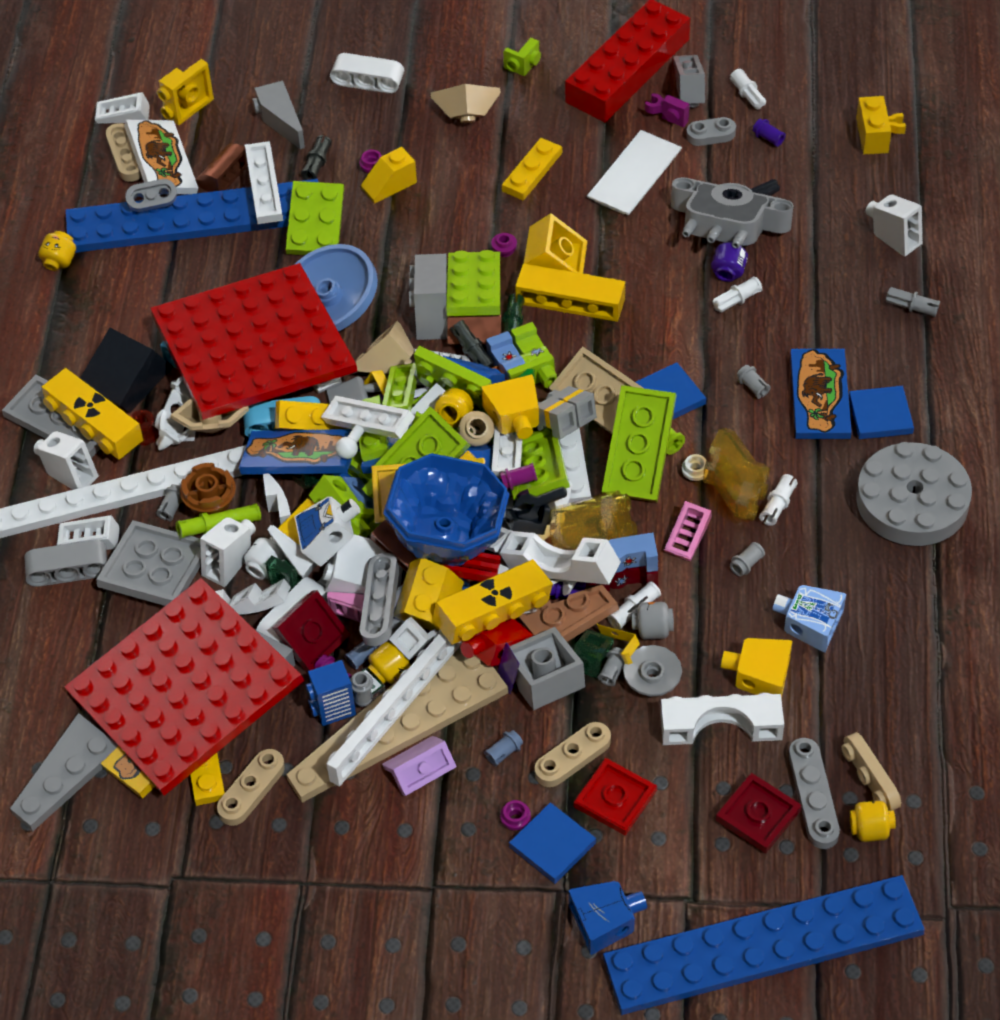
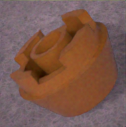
[180,463,236,517]

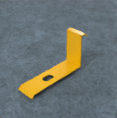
[364,370,387,396]
[597,623,640,665]

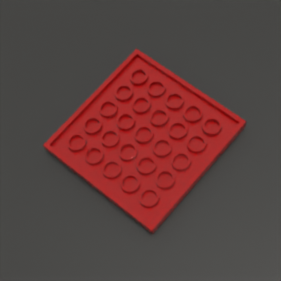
[150,263,357,420]
[64,578,304,796]

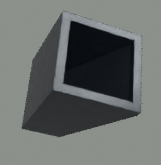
[80,328,172,413]

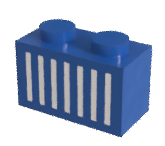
[305,660,356,726]

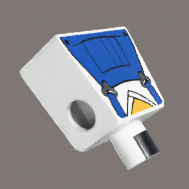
[295,497,361,567]

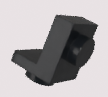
[505,504,552,535]

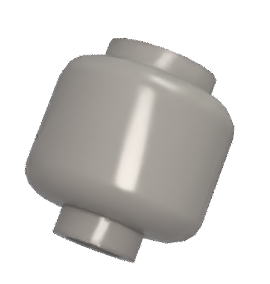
[632,602,674,639]

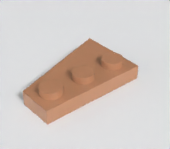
[518,585,619,642]

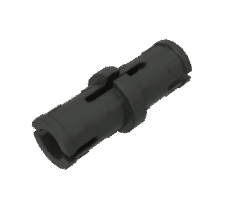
[301,135,332,180]
[450,320,495,368]

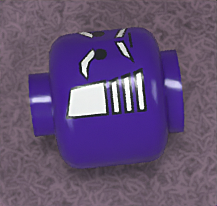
[711,241,748,282]

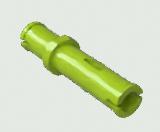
[176,503,261,539]

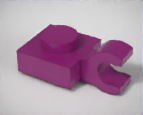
[645,93,689,128]

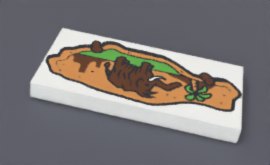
[124,119,198,194]

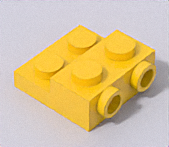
[157,59,214,125]

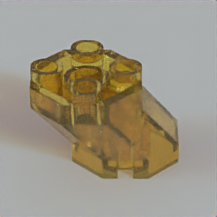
[703,428,770,521]
[549,490,638,550]

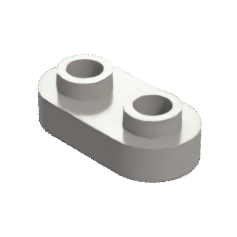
[687,117,736,146]
[126,179,177,212]

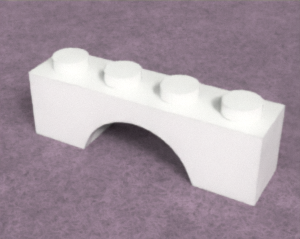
[500,531,621,585]
[660,693,784,745]

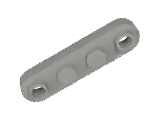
[360,553,399,646]
[789,738,840,849]

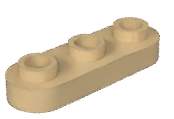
[106,123,142,182]
[535,722,611,787]
[842,732,901,811]
[217,749,285,826]

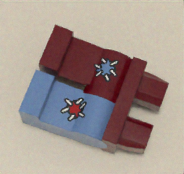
[586,533,658,592]

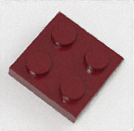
[272,590,351,672]
[716,772,802,854]

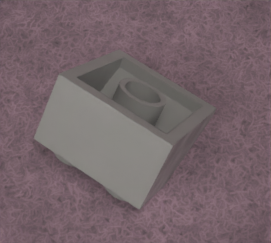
[503,627,585,710]

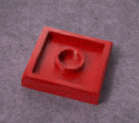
[574,758,657,836]

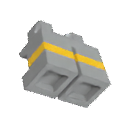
[537,386,597,439]

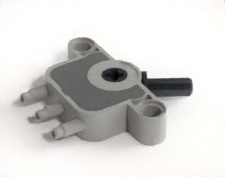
[671,177,794,249]

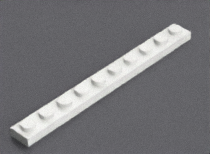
[0,445,246,538]
[326,564,509,787]

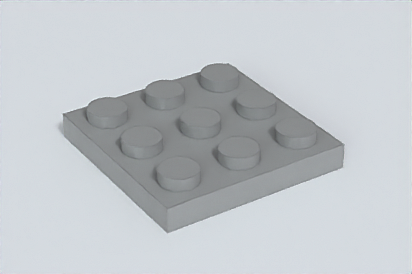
[96,520,201,606]

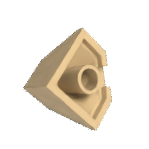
[431,84,500,123]
[355,321,415,374]
[171,397,249,433]

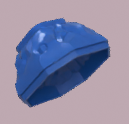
[383,453,509,566]

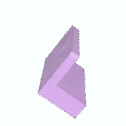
[382,736,457,796]

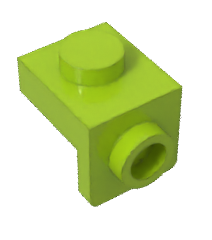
[503,38,541,76]

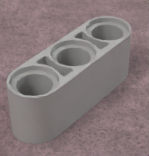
[24,540,108,586]

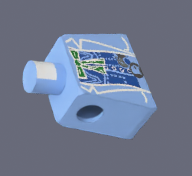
[773,585,846,652]

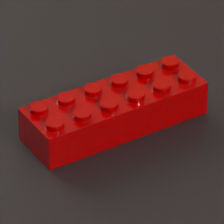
[565,0,690,123]

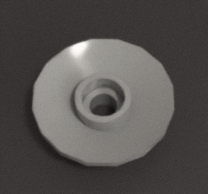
[623,645,682,696]

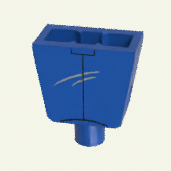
[568,881,647,955]

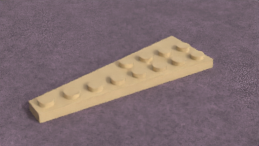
[287,646,508,803]

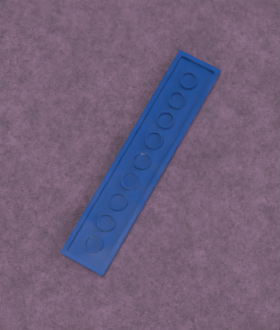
[66,179,318,253]
[603,875,925,1015]

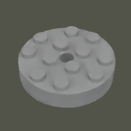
[856,442,972,546]

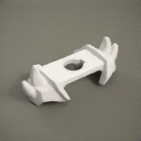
[155,377,196,450]

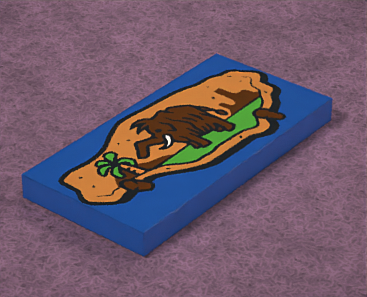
[790,349,851,439]
[239,429,352,474]

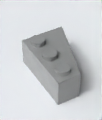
[409,254,448,340]

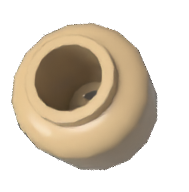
[457,411,495,447]

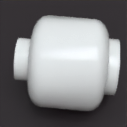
[244,537,286,580]

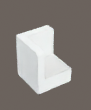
[389,617,438,660]

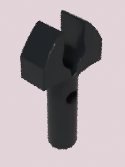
[513,486,567,521]

